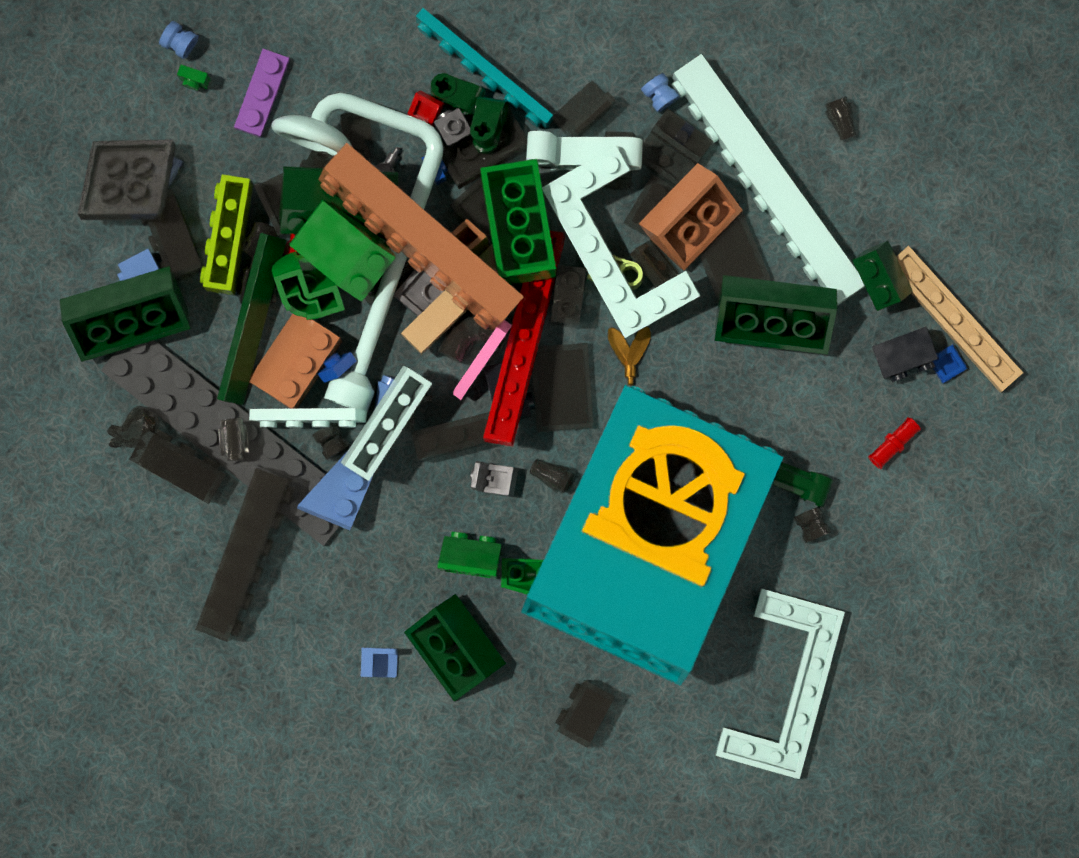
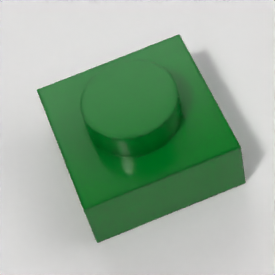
[177,65,210,91]

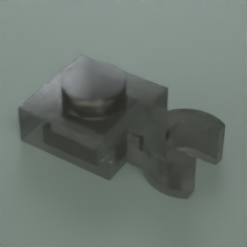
[340,113,372,161]

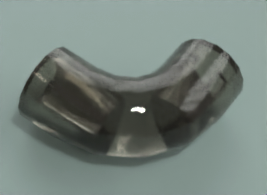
[437,316,512,364]

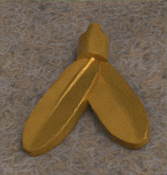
[608,327,651,386]

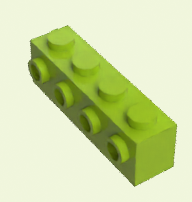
[200,174,253,295]

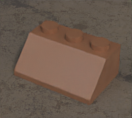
[639,163,743,270]
[249,314,342,409]

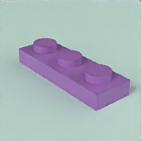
[234,49,290,138]

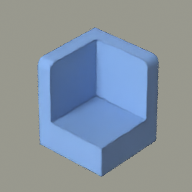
[361,648,398,678]

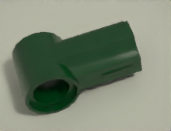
[772,462,834,507]

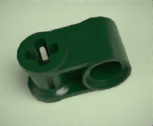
[430,73,486,118]
[470,96,508,154]

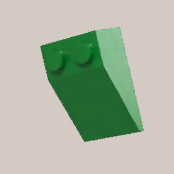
[289,199,396,302]
[437,532,502,579]

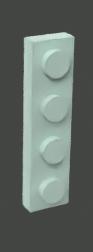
[249,408,367,428]

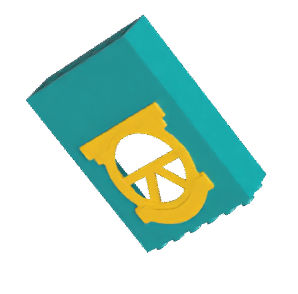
[521,385,783,686]

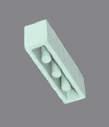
[341,366,432,481]

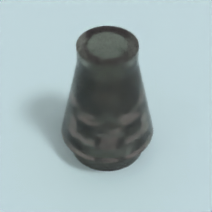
[825,97,856,141]
[530,459,574,494]

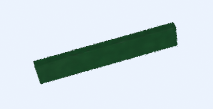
[217,233,286,405]

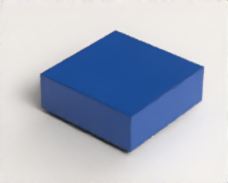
[933,344,968,384]

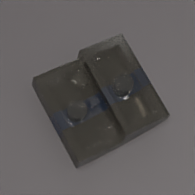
[642,109,713,187]

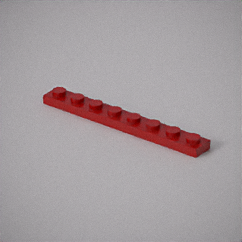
[483,231,566,447]

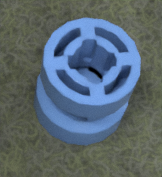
[159,21,198,59]
[641,73,680,113]

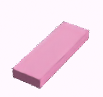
[453,320,512,400]

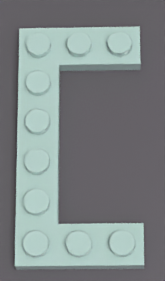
[542,145,701,338]
[715,589,845,779]

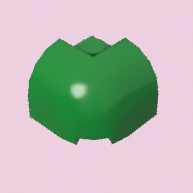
[272,251,345,320]

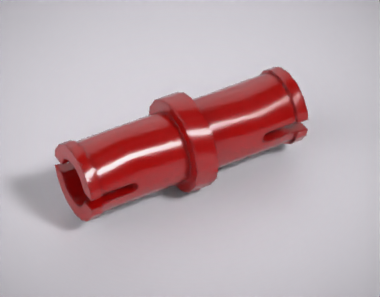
[868,417,921,470]

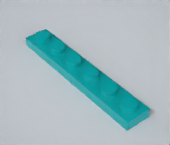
[416,8,553,129]

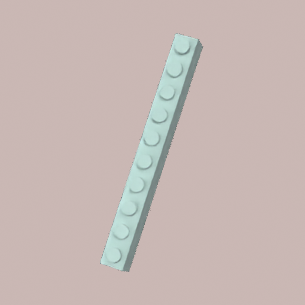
[672,54,864,306]

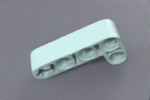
[526,131,643,170]

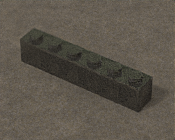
[195,467,294,642]

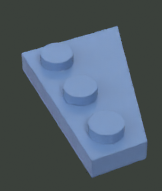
[297,451,374,530]

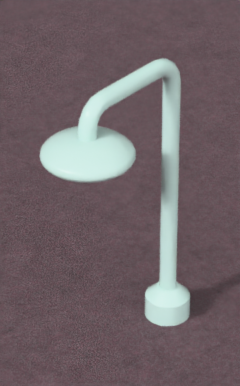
[272,93,444,412]

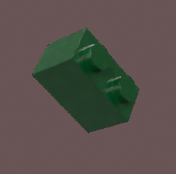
[852,241,913,311]

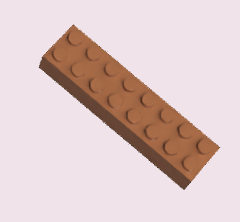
[318,143,523,330]

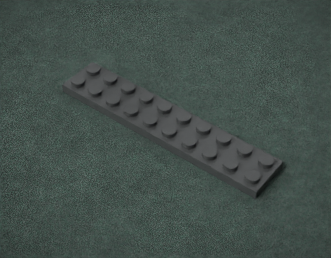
[101,340,340,546]

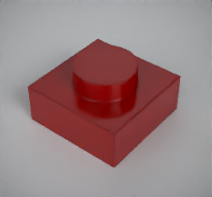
[407,90,444,128]

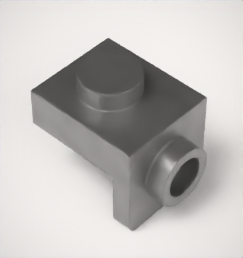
[434,108,471,146]
[470,461,518,497]

